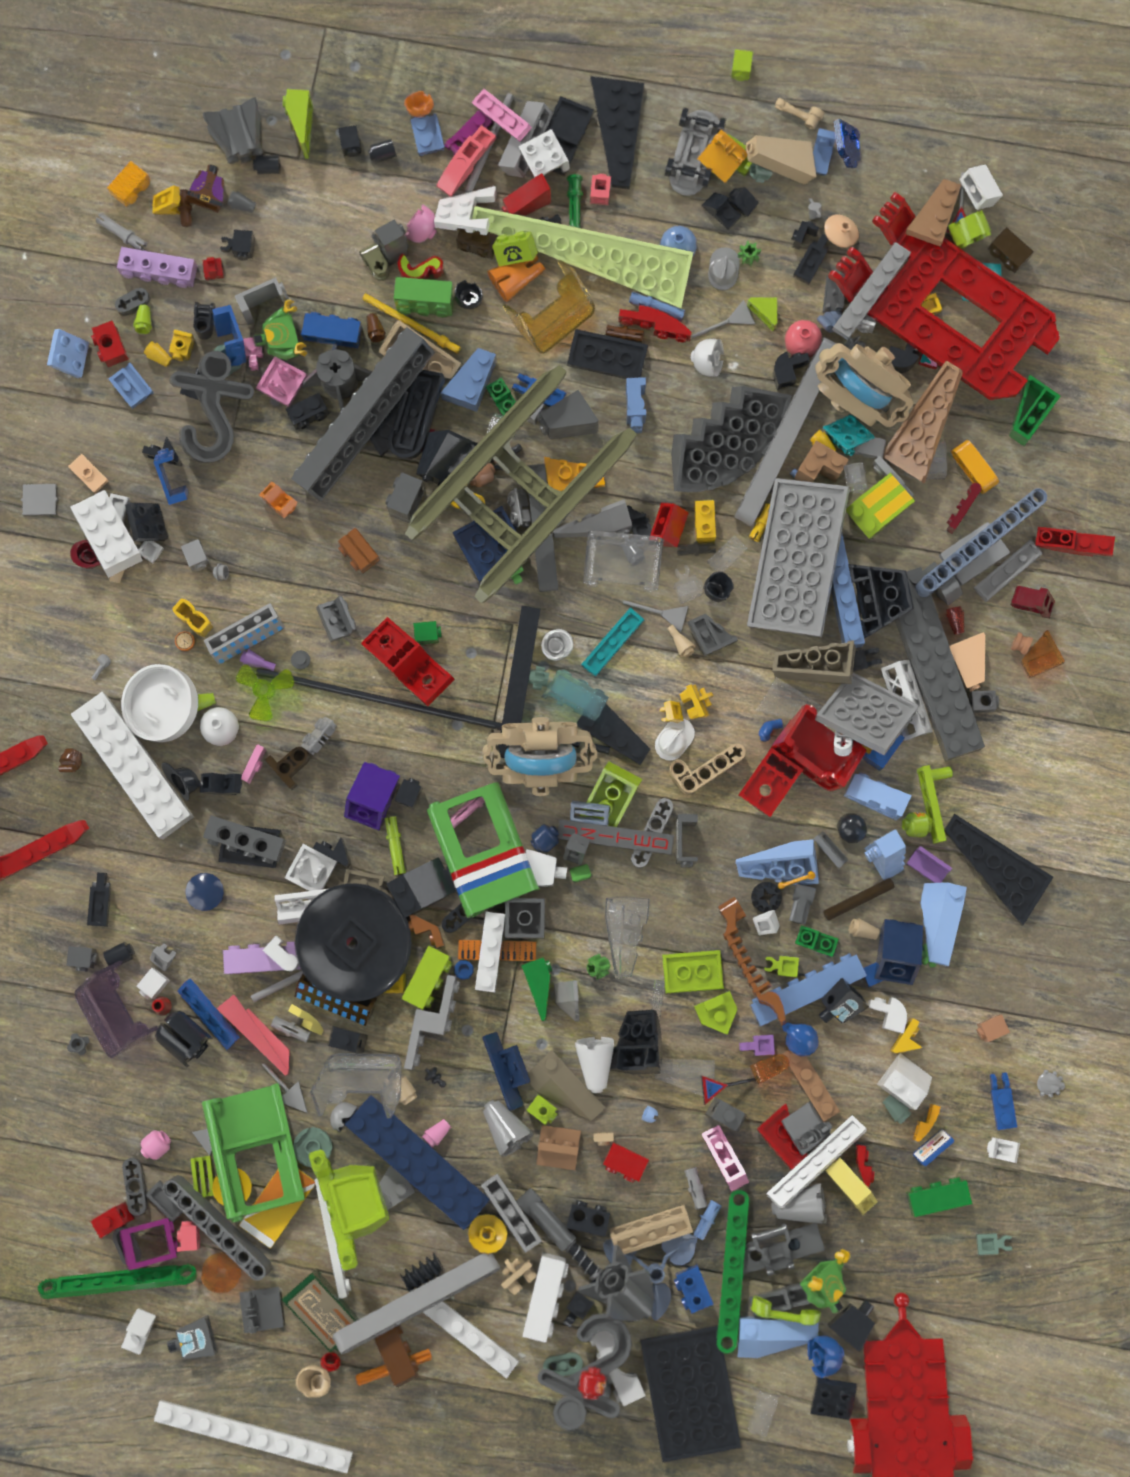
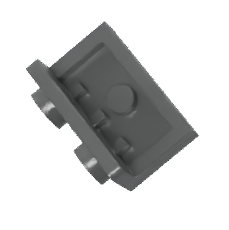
[316,596,356,642]

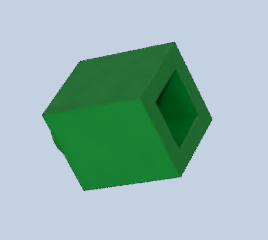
[413,621,442,645]

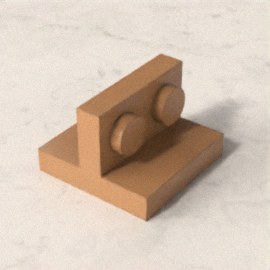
[536,1125,581,1170]

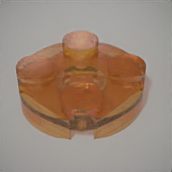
[201,1252,242,1293]

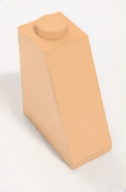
[949,632,985,692]

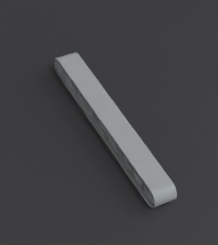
[332,1253,500,1355]

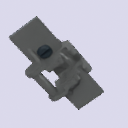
[743,1223,825,1276]

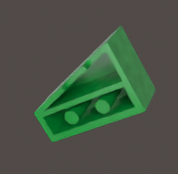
[1009,375,1061,447]

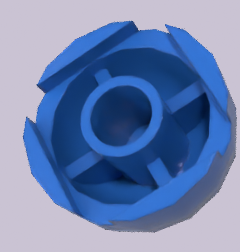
[807,1336,844,1378]

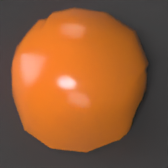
[404,91,434,118]

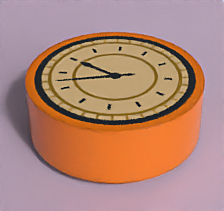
[175,631,195,651]

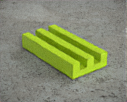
[190,1156,214,1197]

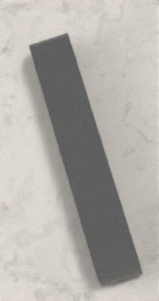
[527,463,558,592]
[163,1175,272,1281]

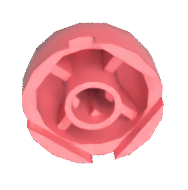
[785,320,822,358]

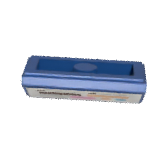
[913,1129,955,1166]

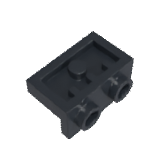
[286,393,329,430]

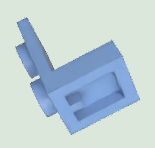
[813,128,837,175]

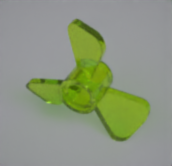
[236,664,295,722]

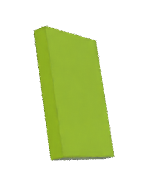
[662,950,724,994]

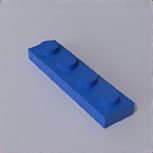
[177,978,240,1050]

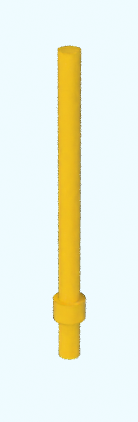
[362,293,461,354]

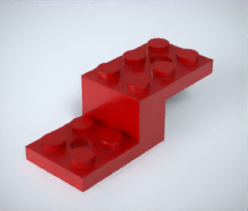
[361,617,455,706]
[738,720,803,818]

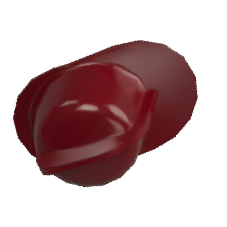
[70,539,101,569]

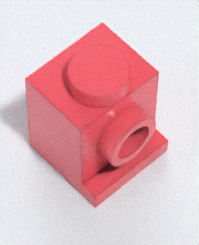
[590,174,611,205]
[177,1221,200,1251]

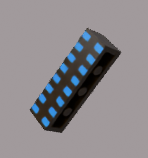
[294,973,377,1026]

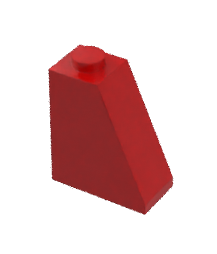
[501,173,551,216]

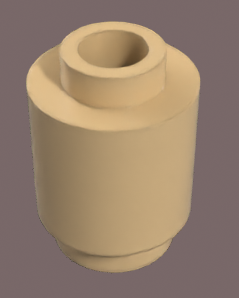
[390,1075,417,1106]

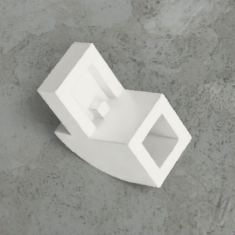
[868,997,907,1033]

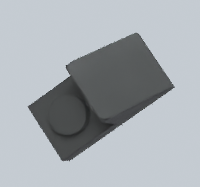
[563,833,590,865]

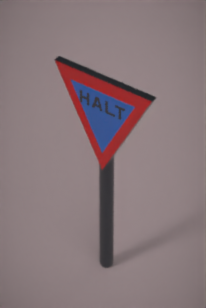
[701,1075,758,1105]

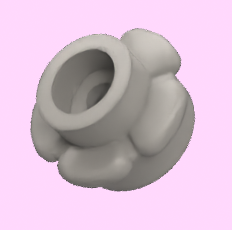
[213,563,229,582]

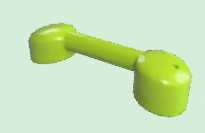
[751,1296,821,1326]

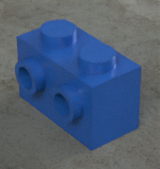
[674,1265,713,1314]

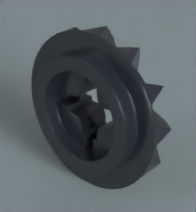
[751,882,782,913]

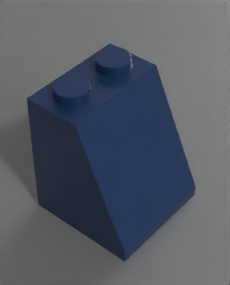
[874,919,923,985]

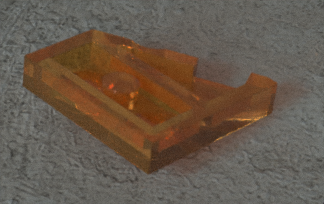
[1021,630,1065,679]

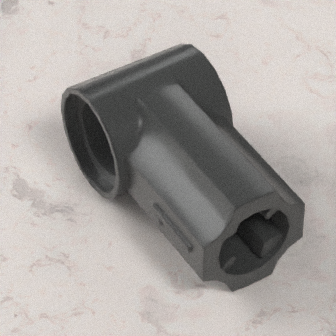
[789,884,816,925]

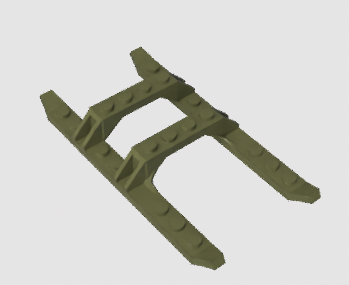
[405,365,637,603]

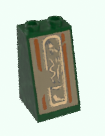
[281,1268,359,1353]

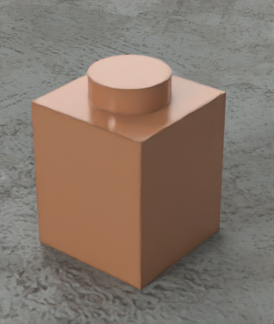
[977,1014,1010,1042]

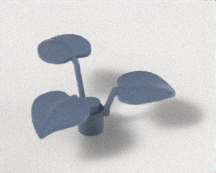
[603,1233,698,1321]

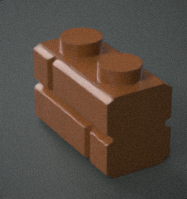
[338,528,380,574]

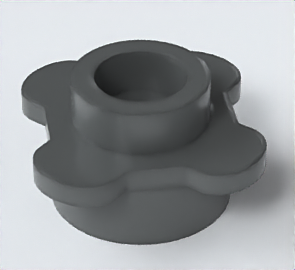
[67,1033,90,1055]

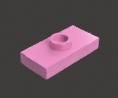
[241,745,266,784]

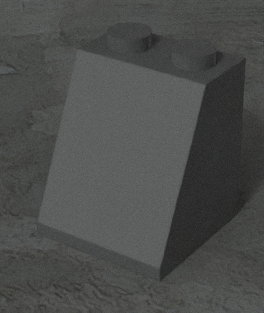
[539,390,599,439]

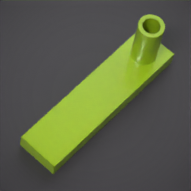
[916,765,953,844]

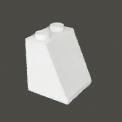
[877,1053,932,1110]

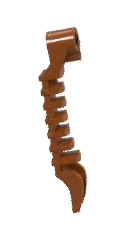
[718,897,786,1026]

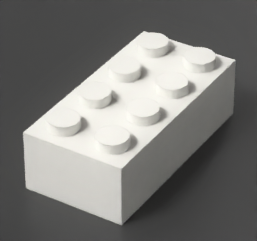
[70,490,142,578]
[523,1252,568,1342]

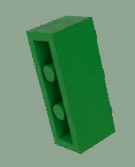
[906,1177,972,1217]

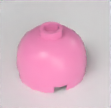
[405,204,437,243]

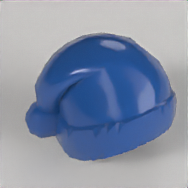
[782,1022,819,1056]

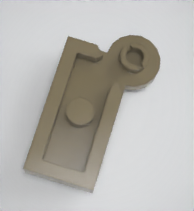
[343,869,389,896]

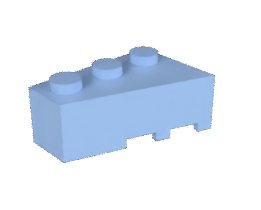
[844,772,911,820]

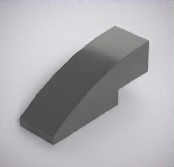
[749,1282,810,1317]

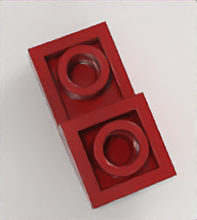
[855,1144,874,1187]

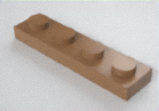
[782,1049,840,1122]

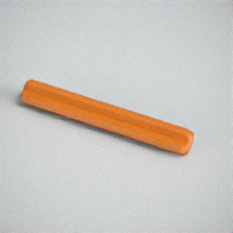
[355,1349,432,1386]

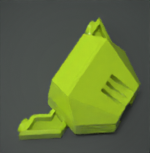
[309,1149,390,1271]

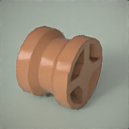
[1011,632,1033,655]

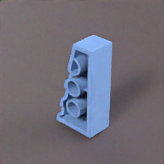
[864,829,906,880]

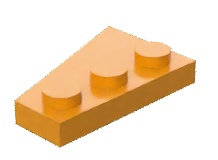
[544,456,605,491]

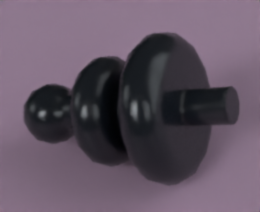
[424,1067,446,1088]

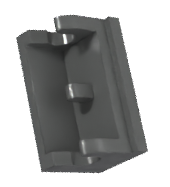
[822,272,845,313]

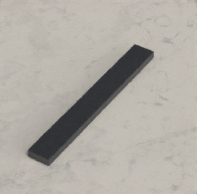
[498,606,541,758]

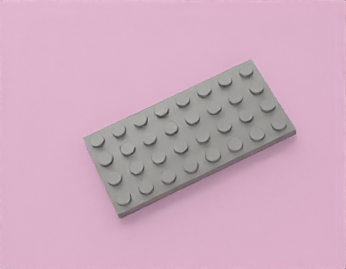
[747,478,850,638]

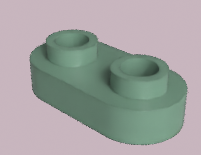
[543,1352,583,1376]

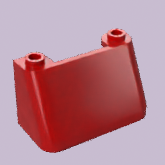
[771,704,867,791]

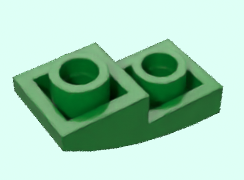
[485,378,516,416]
[795,925,840,958]

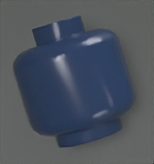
[530,824,559,853]

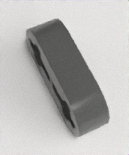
[115,288,150,315]

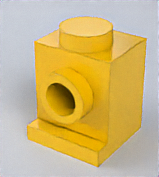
[169,329,195,361]

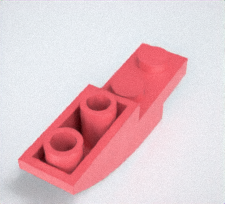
[436,125,496,197]

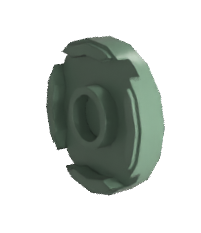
[293,1127,333,1167]

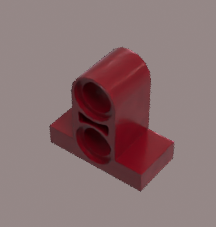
[1010,586,1055,619]

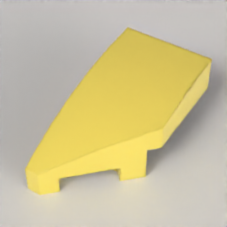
[288,1004,324,1035]

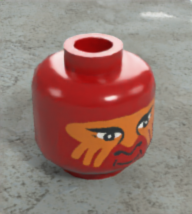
[578,1367,606,1400]

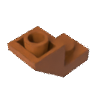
[408,915,445,948]

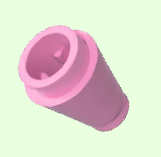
[422,1119,451,1148]

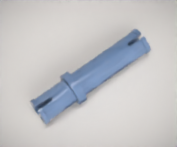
[629,292,685,321]

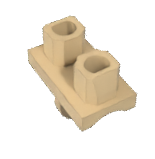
[501,1259,537,1295]

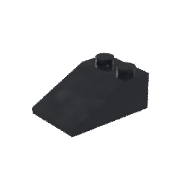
[387,857,457,919]

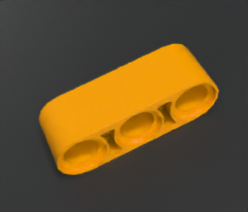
[951,440,999,494]

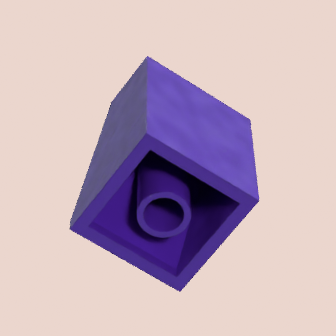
[344,762,400,831]

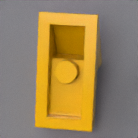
[152,185,181,214]
[890,1018,923,1053]

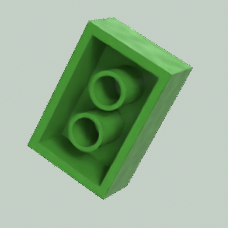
[394,277,454,318]

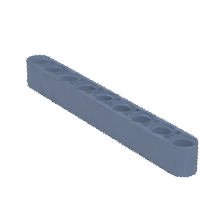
[915,488,1047,597]

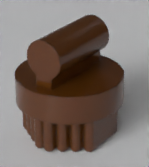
[58,748,82,773]

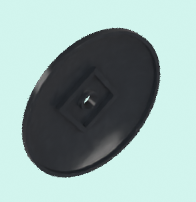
[295,883,411,1001]

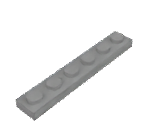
[832,242,911,340]

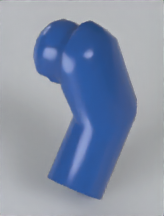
[759,719,783,742]

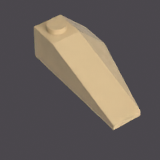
[379,320,461,379]

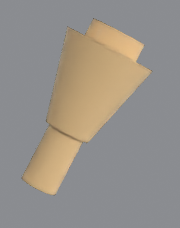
[667,625,696,658]

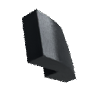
[627,505,652,543]

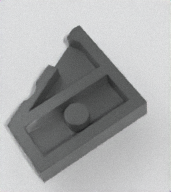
[687,614,738,657]

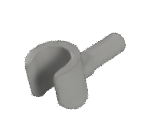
[92,654,111,680]

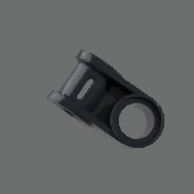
[193,302,216,340]

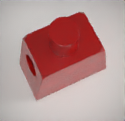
[90,1202,135,1239]

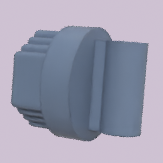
[817,311,842,333]

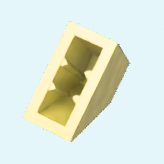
[825,1158,877,1215]

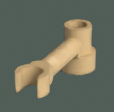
[775,98,825,130]

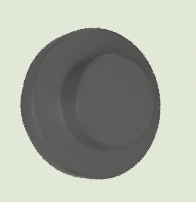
[291,650,310,670]

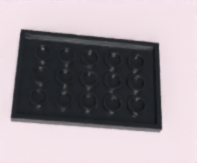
[640,1325,742,1463]

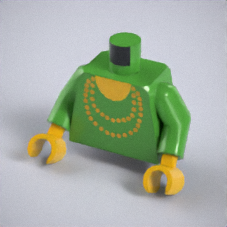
[253,300,307,360]
[800,1249,850,1313]

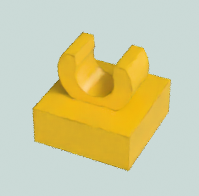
[659,701,684,723]

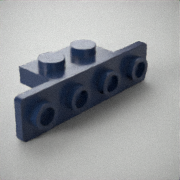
[482,1032,531,1111]

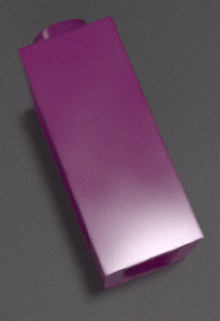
[119,1218,179,1270]

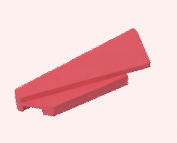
[217,995,290,1076]

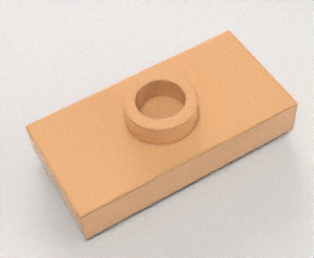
[68,454,108,494]

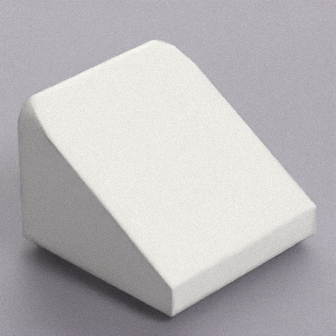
[753,910,780,935]

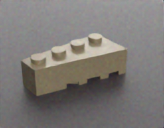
[773,640,856,684]

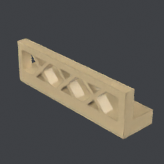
[609,1205,693,1255]

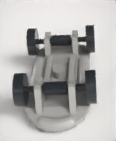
[664,107,727,196]

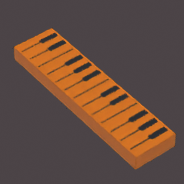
[458,940,536,961]

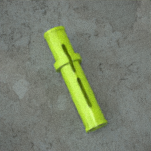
[384,816,406,875]

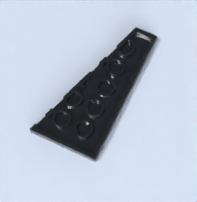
[590,76,644,190]
[944,814,1053,926]

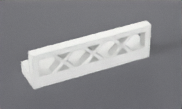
[881,660,933,741]
[275,889,327,925]

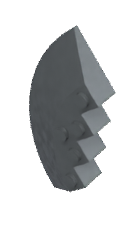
[671,386,792,492]

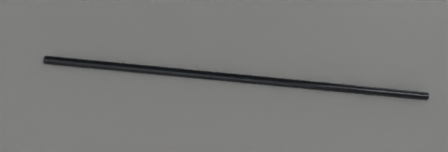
[256,668,610,755]

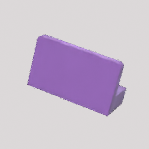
[906,846,952,883]

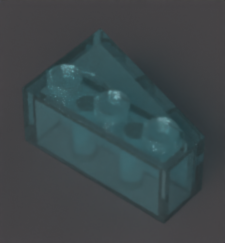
[541,669,609,721]

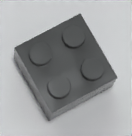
[385,472,425,524]
[505,898,545,939]

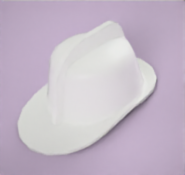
[655,719,695,760]

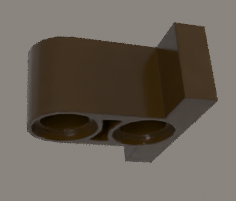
[265,747,310,790]

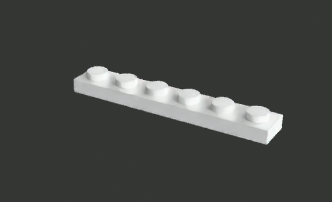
[767,1115,866,1210]
[315,1178,351,1298]
[423,1301,519,1378]

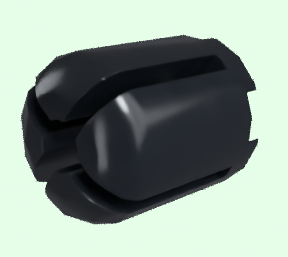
[155,1011,213,1068]

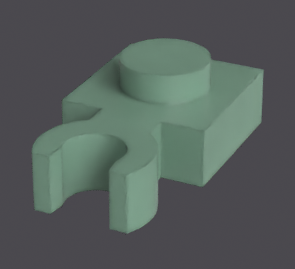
[976,1233,1012,1255]

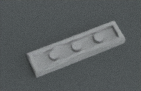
[973,539,1043,602]

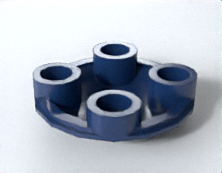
[185,873,224,911]

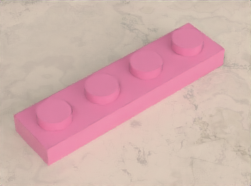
[472,89,532,142]

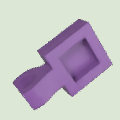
[739,1035,775,1056]

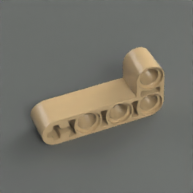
[669,744,746,795]

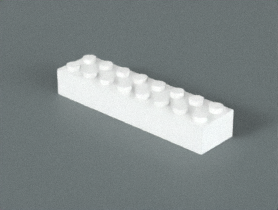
[71,692,194,840]

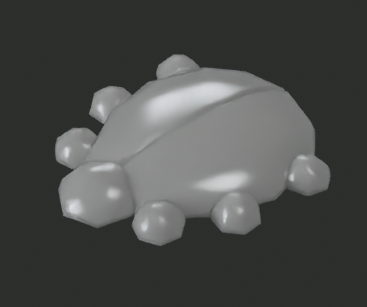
[1037,1069,1065,1098]

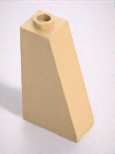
[746,135,816,184]

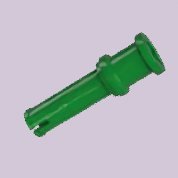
[566,174,583,228]

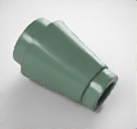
[882,1095,912,1124]

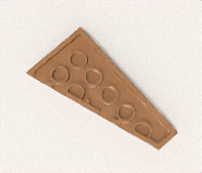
[883,361,963,484]

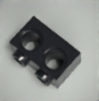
[566,1200,610,1237]

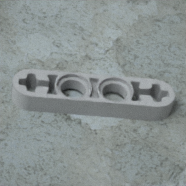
[631,798,673,868]

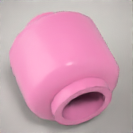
[141,1130,171,1160]

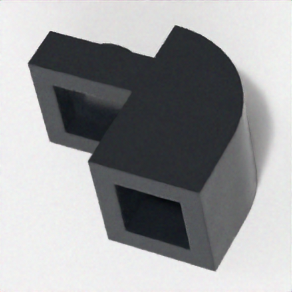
[889,343,919,373]
[773,352,810,390]
[200,773,242,796]

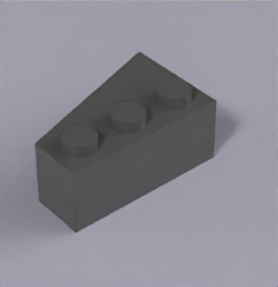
[371,219,409,266]

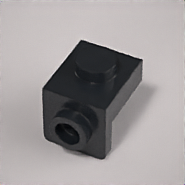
[728,187,760,217]
[791,221,819,250]

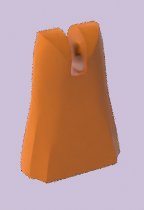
[487,255,545,302]

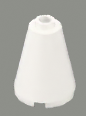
[575,1037,614,1093]

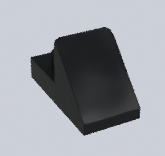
[702,192,742,230]
[142,437,183,467]
[313,837,350,868]

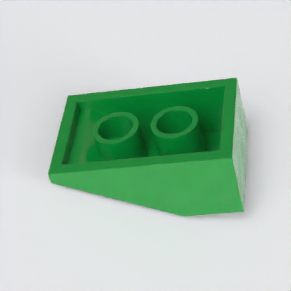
[521,957,553,1022]

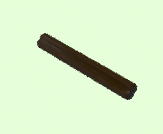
[823,878,895,921]

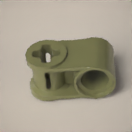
[359,243,390,281]

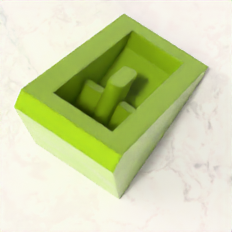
[747,297,777,331]

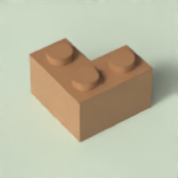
[794,441,849,483]

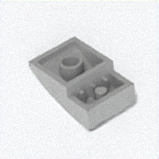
[939,522,1011,586]

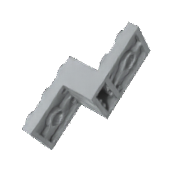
[404,975,460,1070]

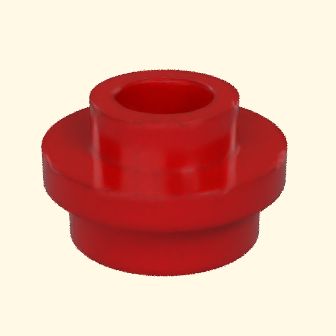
[321,1352,341,1372]

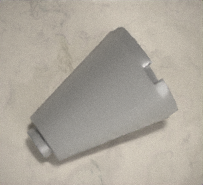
[483,1100,534,1157]
[771,1183,827,1224]

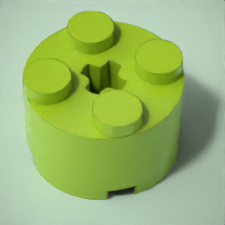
[948,210,991,249]

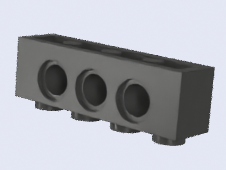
[203,815,286,864]

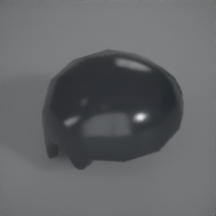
[454,280,483,309]
[703,571,734,603]
[837,813,867,843]

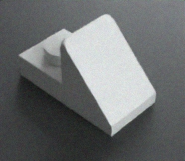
[122,1308,156,1355]

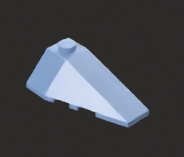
[736,840,819,885]
[920,882,967,966]
[737,1316,818,1358]

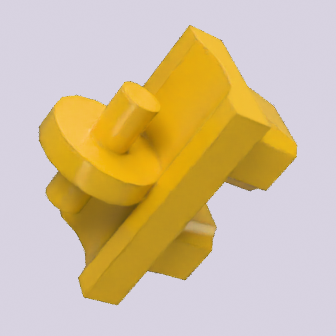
[679,684,714,719]

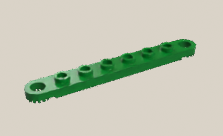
[717,1190,749,1353]
[37,1264,197,1299]

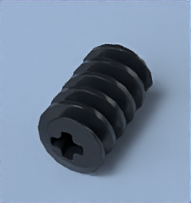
[400,1253,445,1292]

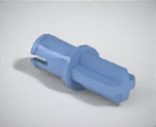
[694,1200,722,1240]

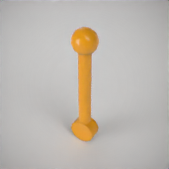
[778,871,815,890]

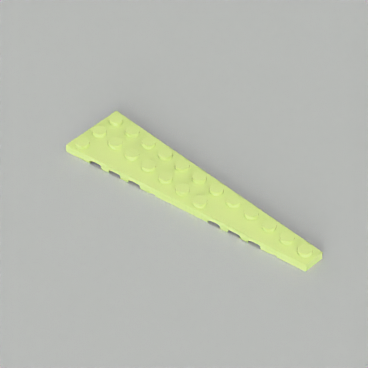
[472,206,694,308]

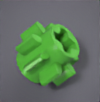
[738,241,761,266]
[586,954,610,980]

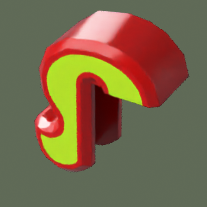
[397,253,444,280]

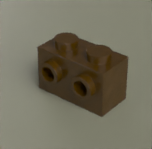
[988,227,1034,273]
[456,228,497,260]

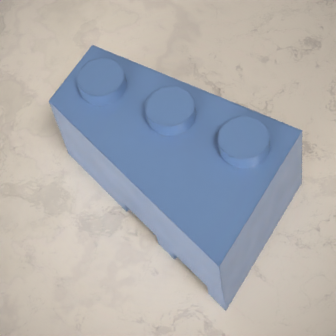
[441,348,497,412]

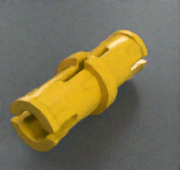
[748,503,770,542]

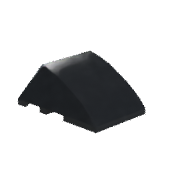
[848,564,914,639]
[610,1010,662,1075]

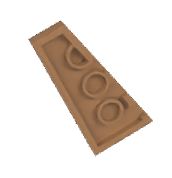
[905,179,961,246]

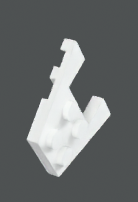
[434,186,497,235]

